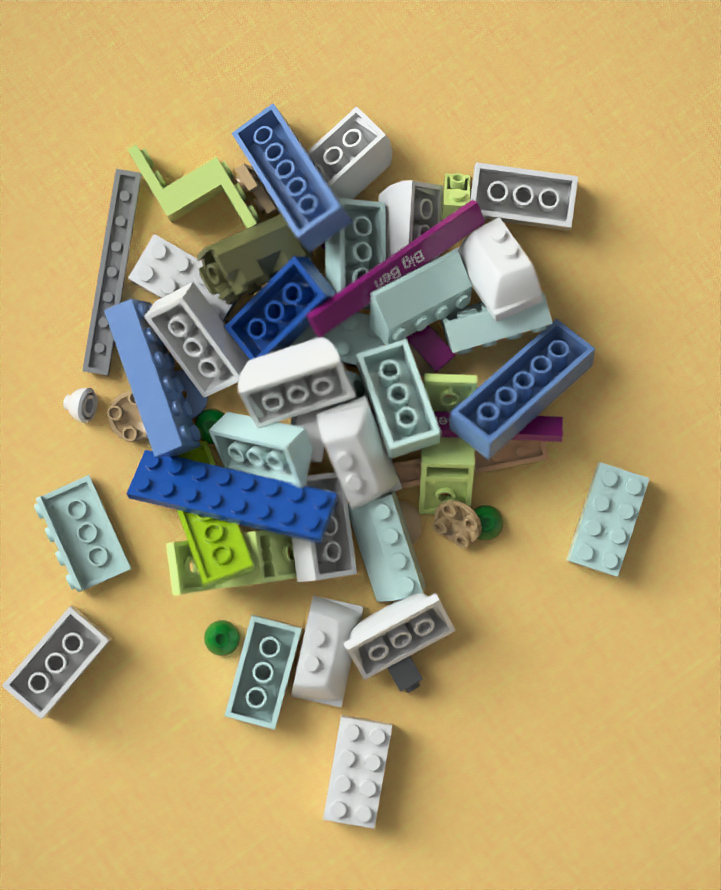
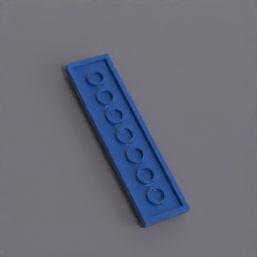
[126,450,338,543]

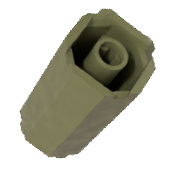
[197,214,316,305]

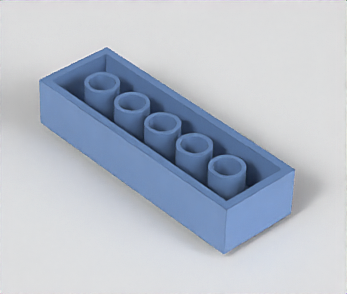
[232,103,353,252]
[104,299,201,457]
[450,319,595,460]

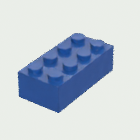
[224,256,337,360]

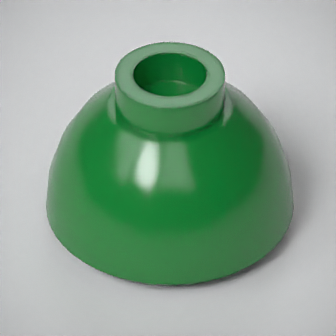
[194,409,225,444]
[474,505,503,541]
[204,620,240,656]

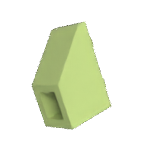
[442,173,470,220]

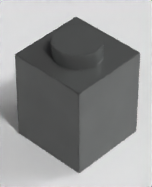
[387,656,423,693]

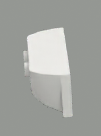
[307,106,393,199]
[379,180,444,265]
[452,217,543,322]
[238,337,356,428]
[317,396,402,509]
[344,593,456,680]
[291,595,363,707]

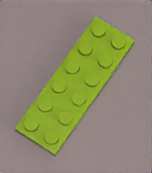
[176,441,255,589]

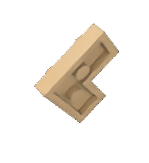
[235,163,279,215]

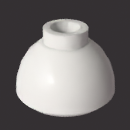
[63,388,98,423]

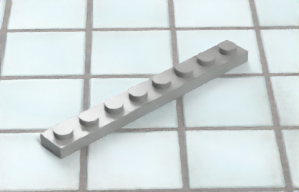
[82,169,142,376]

